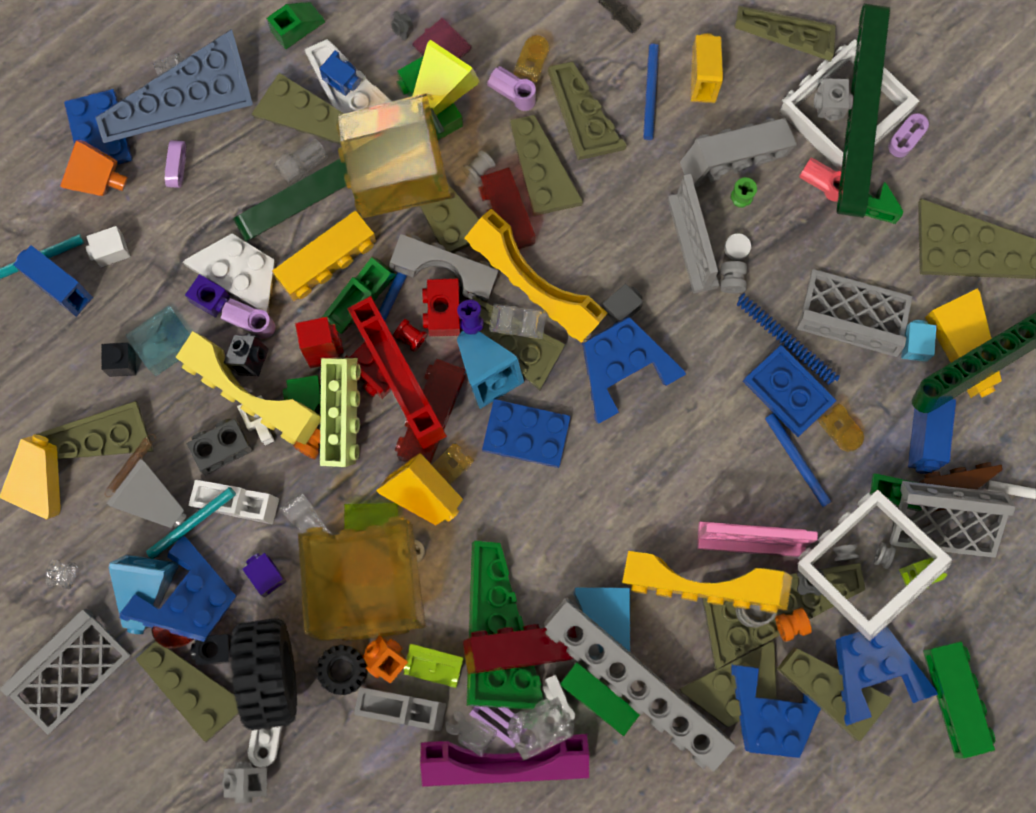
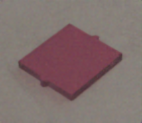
[412,18,472,59]

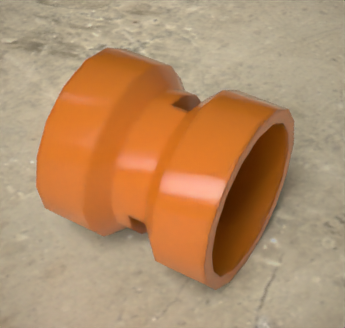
[293,428,320,460]
[775,608,812,642]

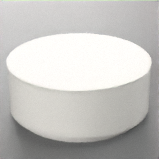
[724,234,751,261]

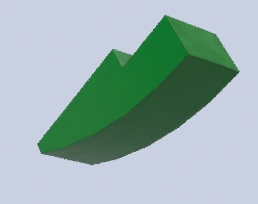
[321,257,397,334]
[560,662,640,737]

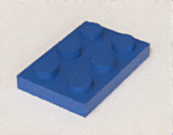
[64,89,132,165]
[743,345,837,437]
[482,399,571,468]

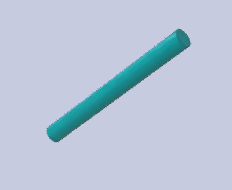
[0,234,84,279]
[146,487,236,559]

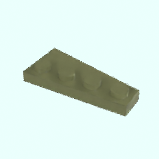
[547,62,627,161]

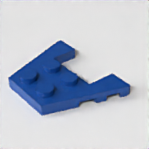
[582,317,686,424]
[119,536,236,642]
[836,626,938,726]
[731,665,821,758]

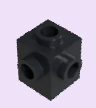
[224,334,269,377]

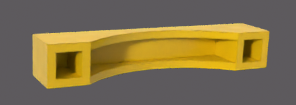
[464,209,607,343]
[622,551,792,613]

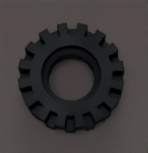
[316,645,367,695]

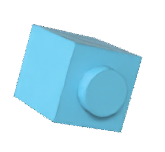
[901,320,936,362]

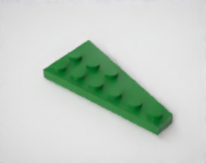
[466,541,548,710]

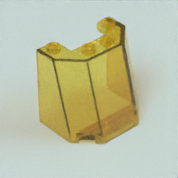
[336,93,455,218]
[298,516,426,641]

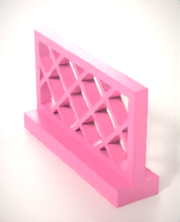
[697,522,817,557]

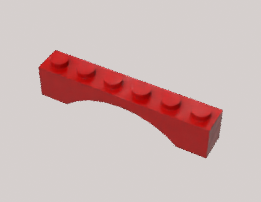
[347,296,447,449]

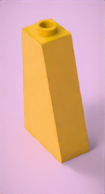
[925,288,1002,398]

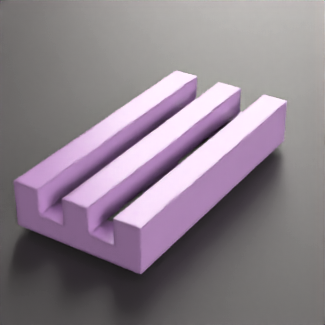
[469,706,530,748]

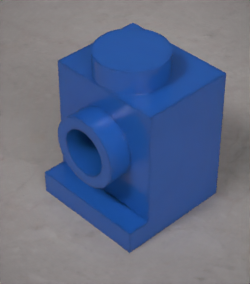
[319,50,361,97]

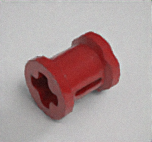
[393,318,428,352]

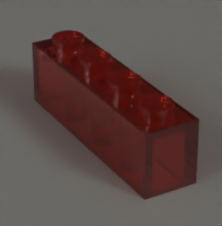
[395,358,466,464]

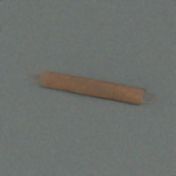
[105,434,156,497]

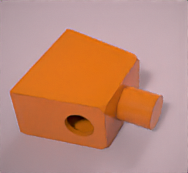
[60,140,128,196]

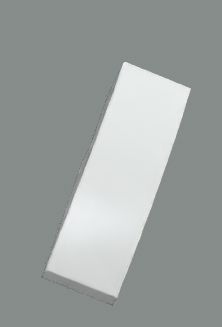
[188,480,279,524]

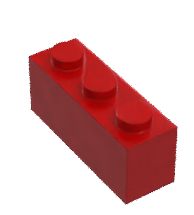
[295,317,344,369]

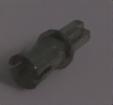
[598,0,641,34]

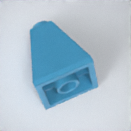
[457,331,524,409]
[109,555,178,634]

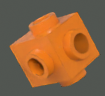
[362,635,408,684]

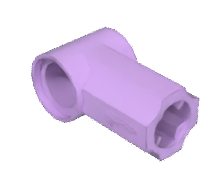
[487,66,536,111]
[221,298,275,339]

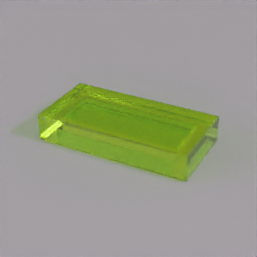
[344,503,398,532]

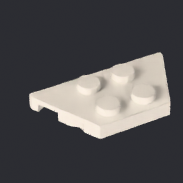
[183,234,276,314]

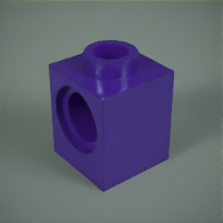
[185,274,230,318]
[242,553,287,598]

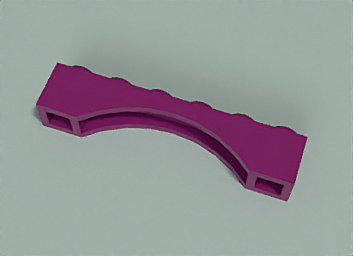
[420,734,589,787]

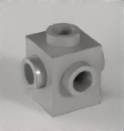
[814,78,853,121]
[222,762,267,803]

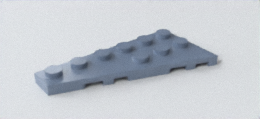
[95,29,253,143]

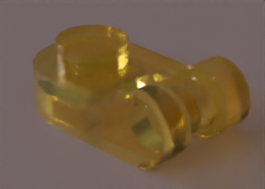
[514,35,549,83]
[818,403,864,452]
[432,443,474,485]

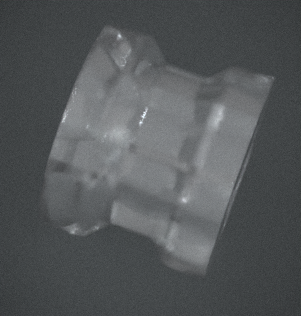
[46,559,77,589]

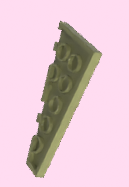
[918,199,1036,279]
[702,563,866,670]

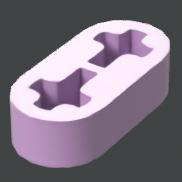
[888,114,929,157]
[165,140,186,188]

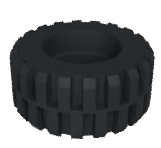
[230,618,297,731]

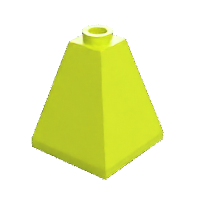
[410,40,480,115]

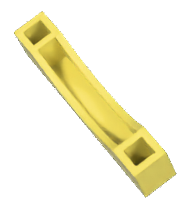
[175,331,321,445]

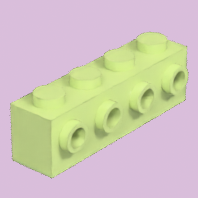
[320,357,361,467]

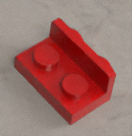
[344,342,391,399]

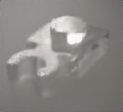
[445,711,497,757]

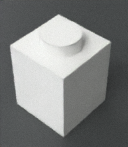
[86,226,130,267]

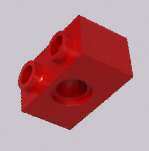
[422,279,460,337]

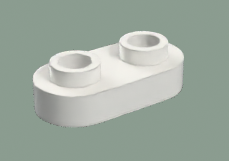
[248,727,282,767]

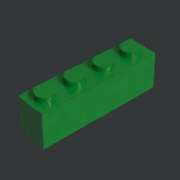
[923,641,996,759]

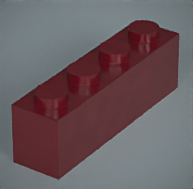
[463,624,577,674]

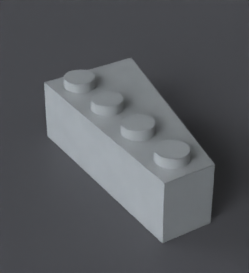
[680,118,797,187]

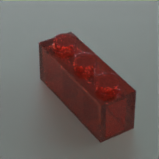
[477,167,536,249]

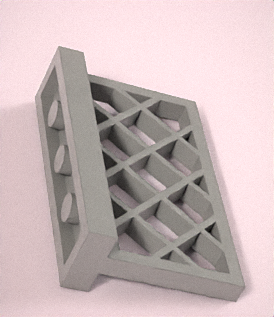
[667,174,719,294]
[797,269,912,357]
[889,481,1016,558]
[0,608,131,735]

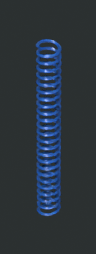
[737,293,840,385]

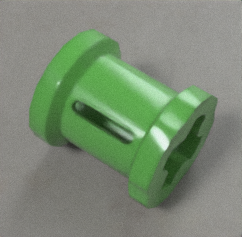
[730,177,757,208]

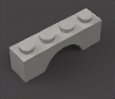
[389,234,498,303]

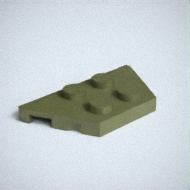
[679,641,776,727]

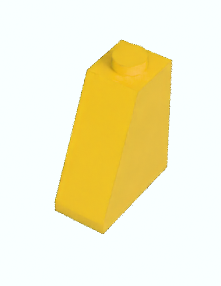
[690,33,723,103]
[0,434,61,519]
[376,453,463,525]

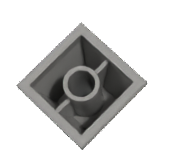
[106,459,187,528]

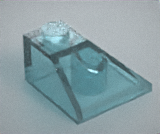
[126,305,190,376]

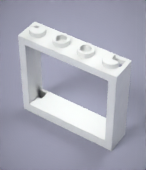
[780,39,919,171]
[798,490,952,641]

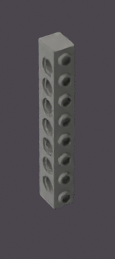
[544,597,736,771]

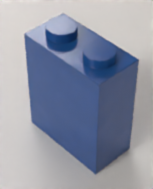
[13,245,93,317]
[908,399,956,474]

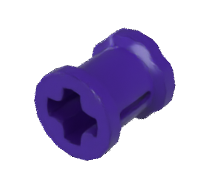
[457,300,484,334]

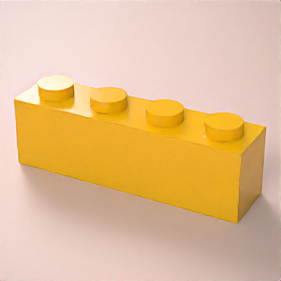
[272,210,376,301]

